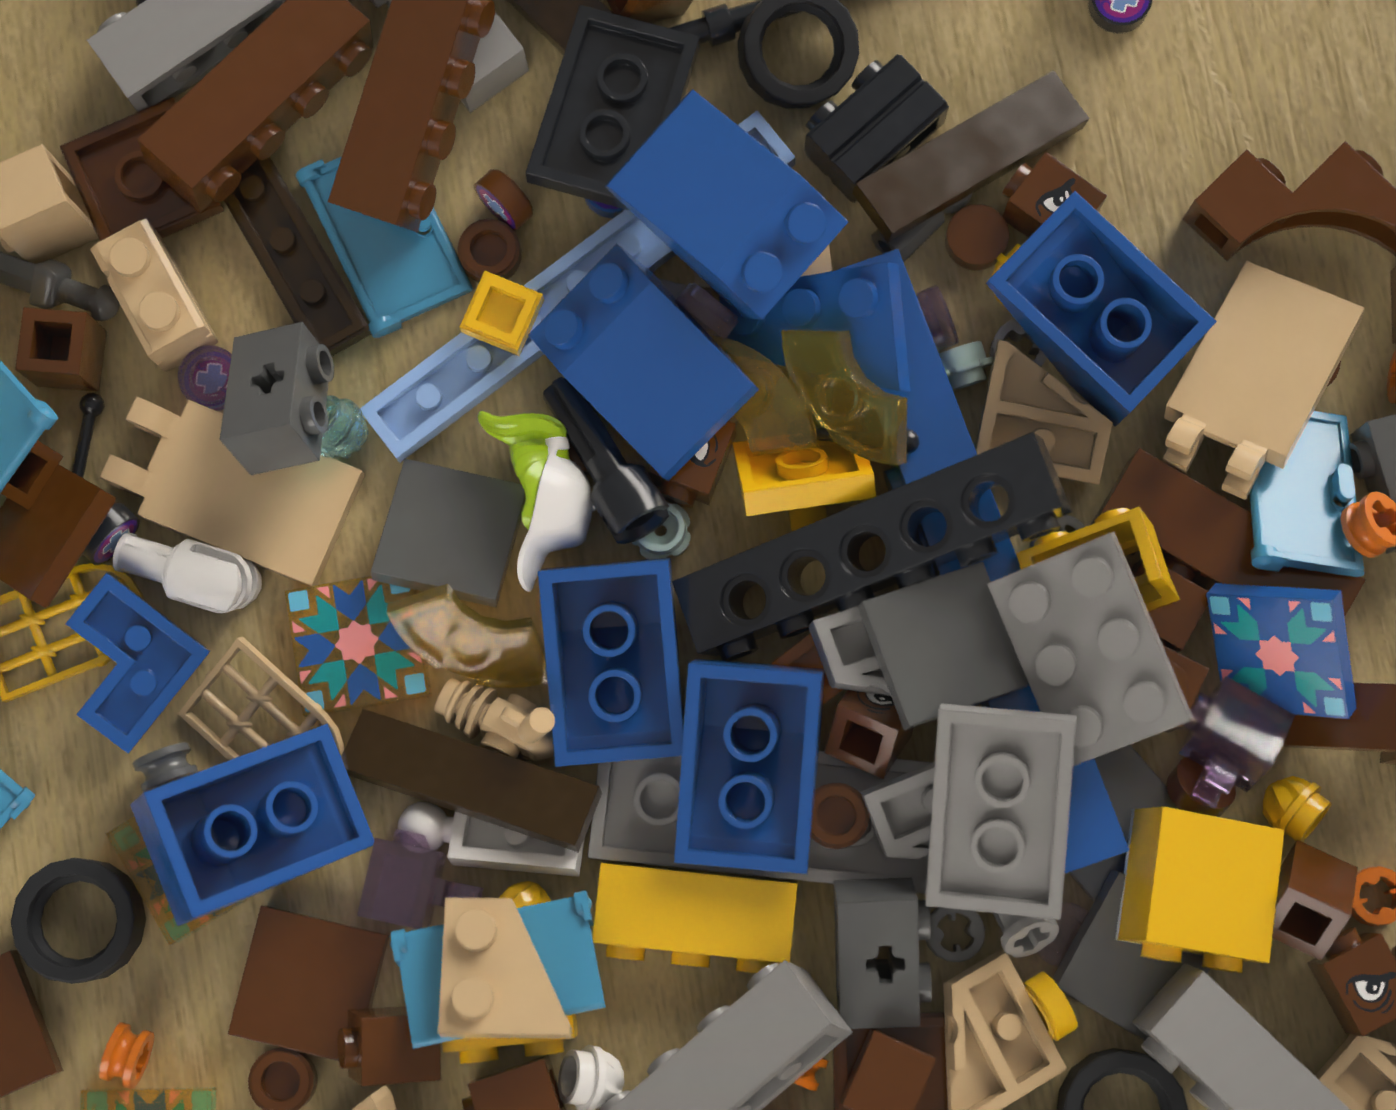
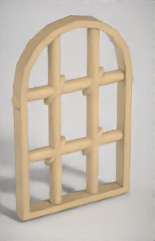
[178,636,344,760]

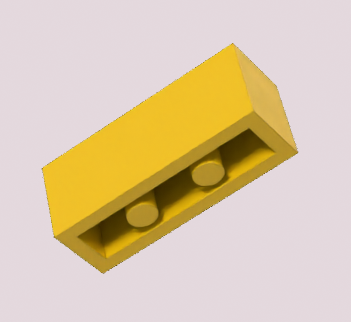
[592,863,797,973]

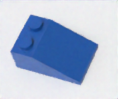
[605,90,849,319]
[986,191,1217,427]
[528,244,759,481]
[538,558,684,767]
[674,659,825,874]
[130,724,376,927]

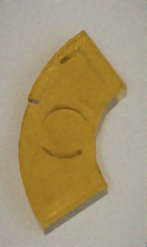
[782,329,907,465]
[710,335,819,455]
[387,583,548,688]

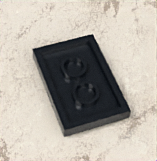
[526,5,700,211]

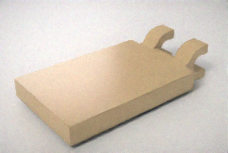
[1162,261,1365,500]
[100,396,365,589]

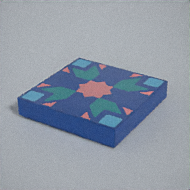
[1206,583,1357,719]

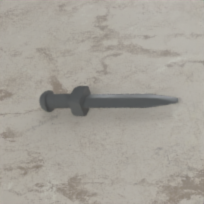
[0,252,120,321]

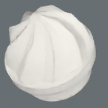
[558,1045,624,1110]

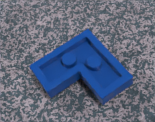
[65,573,210,754]

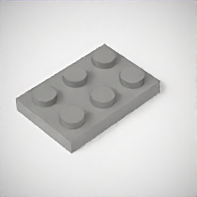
[987,531,1193,766]
[925,704,1077,920]

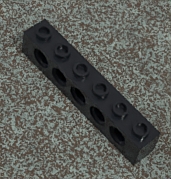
[672,432,1072,661]

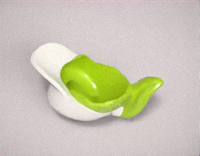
[477,411,596,592]

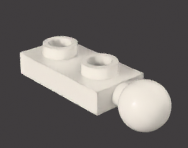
[398,802,585,877]

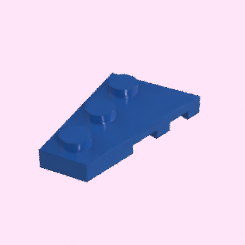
[719,262,911,392]

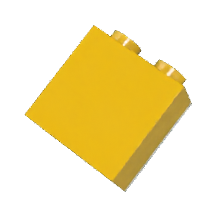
[1115,807,1285,973]

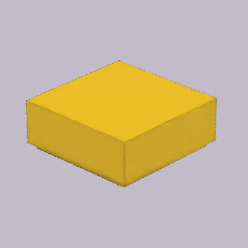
[459,271,544,356]

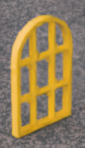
[0,563,144,703]

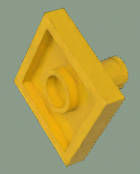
[732,425,876,532]

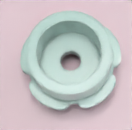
[939,341,994,391]
[632,503,691,559]

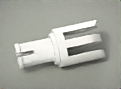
[113,533,262,614]

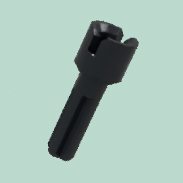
[543,377,669,544]

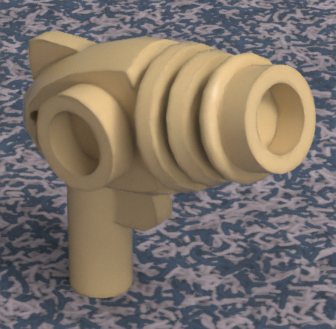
[434,678,555,761]

